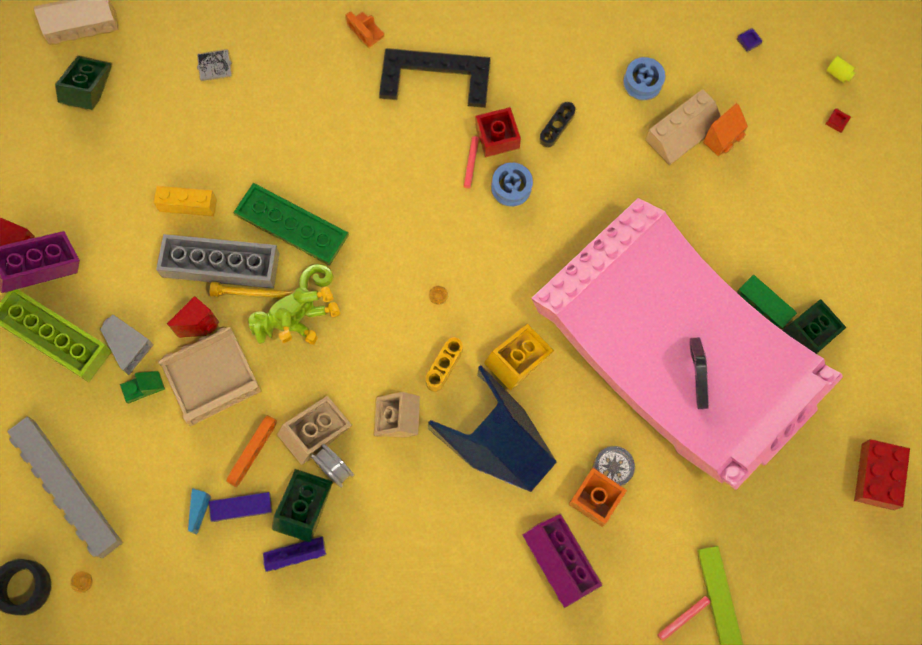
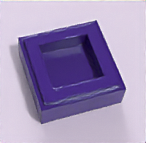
[737,28,762,52]

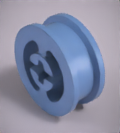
[623,57,665,100]
[491,163,533,207]

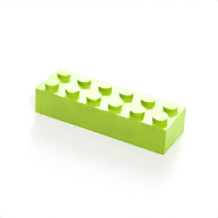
[0,289,112,383]

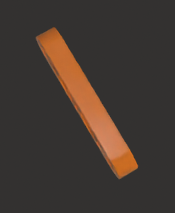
[227,415,277,487]

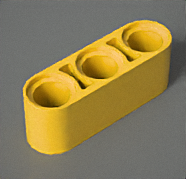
[426,337,463,392]

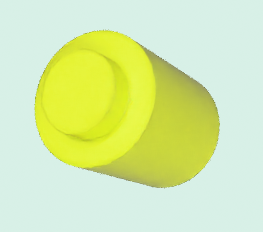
[826,56,856,83]

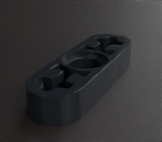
[540,102,576,147]

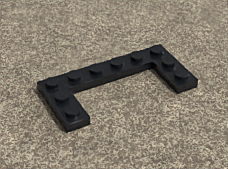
[379,48,490,108]

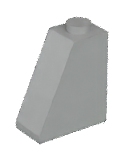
[100,314,153,375]

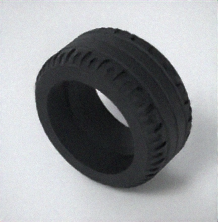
[0,559,51,616]

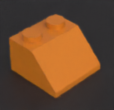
[703,103,748,156]
[569,468,627,527]

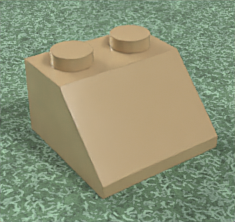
[374,392,420,437]

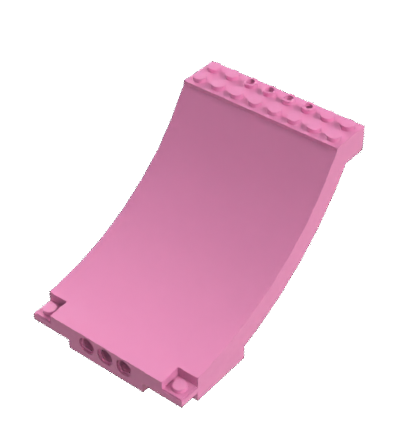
[531,198,843,490]

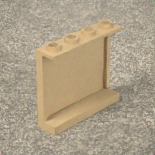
[158,327,262,427]

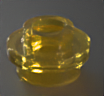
[429,286,448,305]
[71,571,93,593]

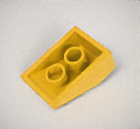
[484,324,554,391]

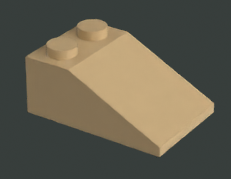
[277,396,352,465]

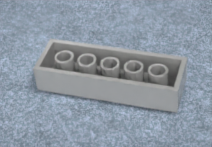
[156,234,280,288]

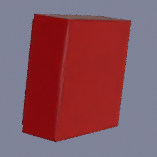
[826,108,851,133]

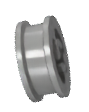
[310,444,354,488]

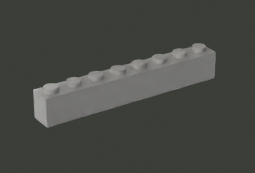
[7,416,123,558]

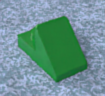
[120,371,165,404]

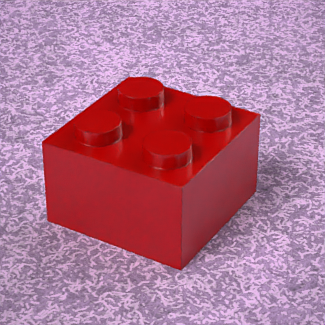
[475,107,521,157]

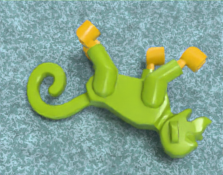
[248,264,341,345]

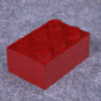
[854,439,910,510]

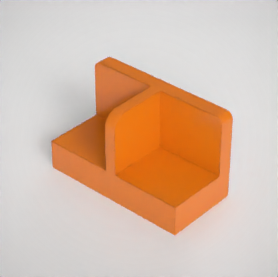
[345,11,384,48]

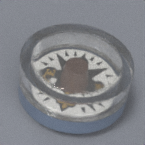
[593,446,635,486]

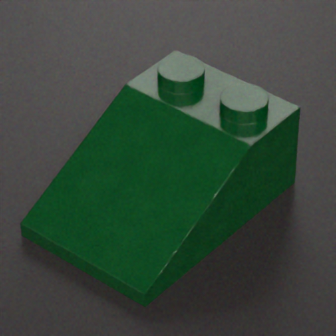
[55,55,112,110]
[782,299,847,354]
[272,469,333,543]

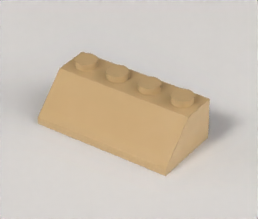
[34,0,119,44]
[646,89,721,165]

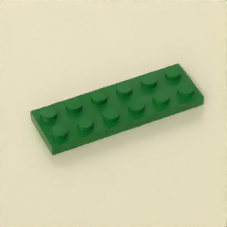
[234,183,349,265]

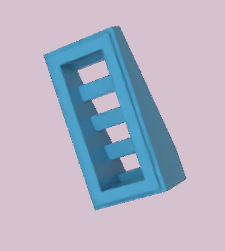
[188,488,211,534]

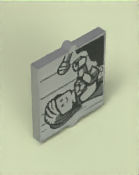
[197,49,232,81]

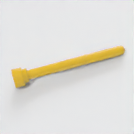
[210,281,294,298]

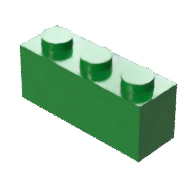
[736,274,797,330]

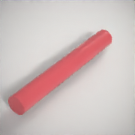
[464,136,479,188]
[658,596,711,641]

